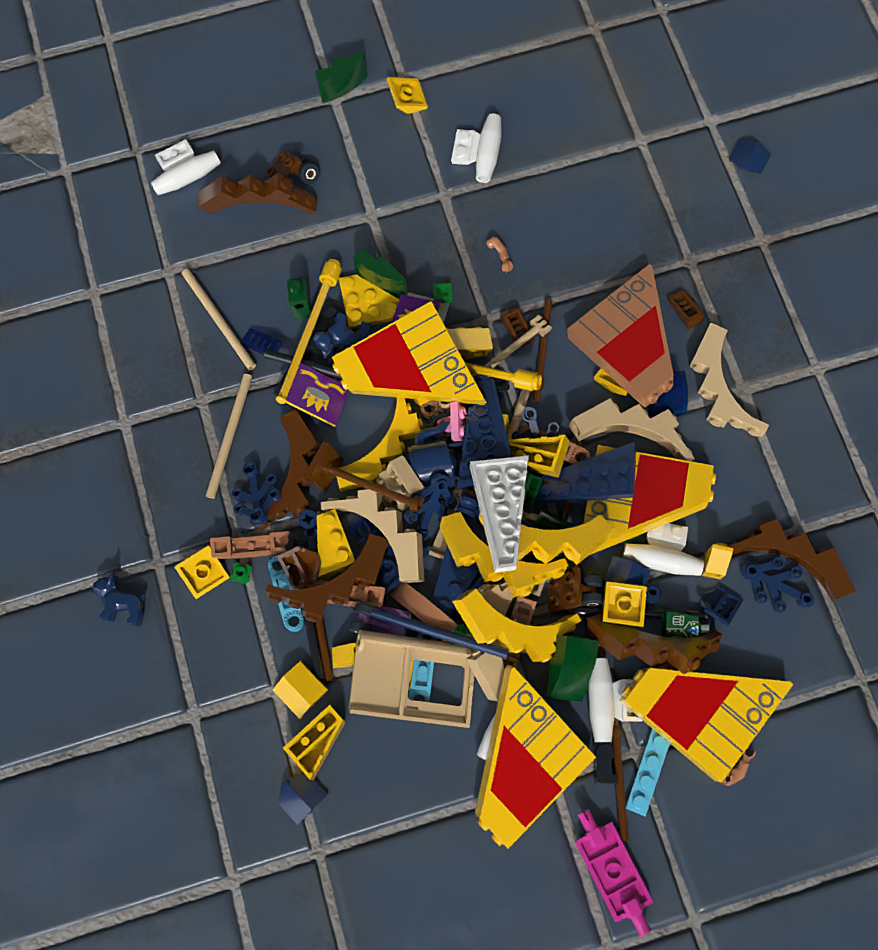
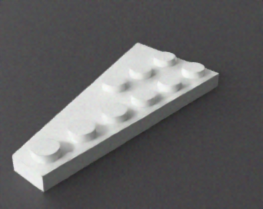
[470,456,528,573]

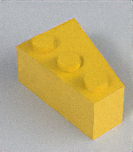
[446,327,493,360]
[508,435,570,478]
[317,509,355,581]
[283,705,346,780]

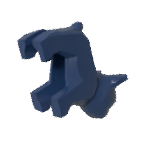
[313,312,370,359]
[92,572,145,627]

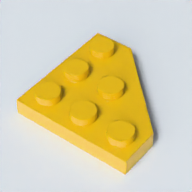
[339,275,399,329]

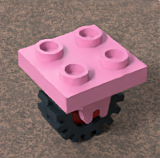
[426,401,468,444]

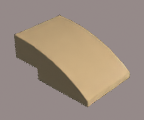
[376,455,424,513]

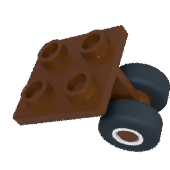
[264,150,320,184]
[547,567,604,613]

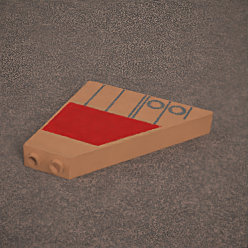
[567,264,673,408]

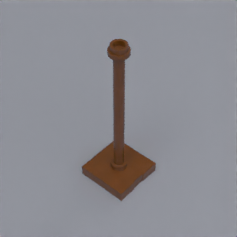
[304,441,423,511]

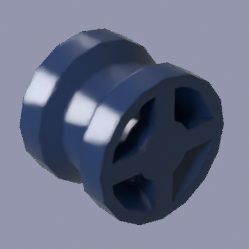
[455,496,478,518]
[298,509,317,532]

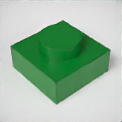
[433,283,452,303]

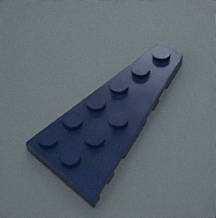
[457,374,512,488]
[534,441,636,504]
[431,490,488,617]

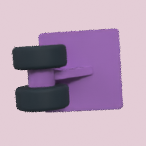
[349,603,411,636]

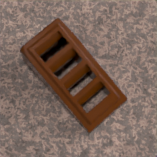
[667,289,704,330]
[500,308,535,349]

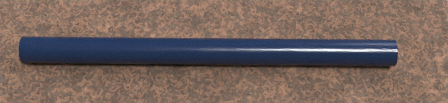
[370,608,509,659]

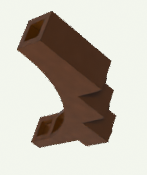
[197,173,317,215]
[253,409,319,530]
[727,519,856,602]
[266,534,388,622]
[585,612,722,674]

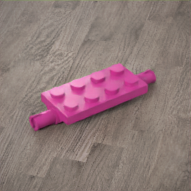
[574,809,653,937]

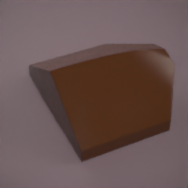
[277,546,321,590]

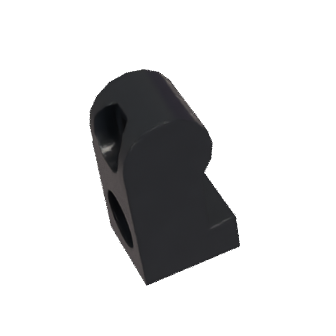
[594,743,618,784]

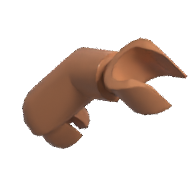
[486,236,513,273]
[723,746,756,786]

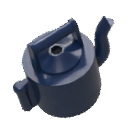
[408,419,464,501]

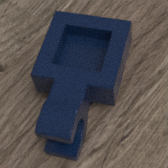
[303,529,318,555]

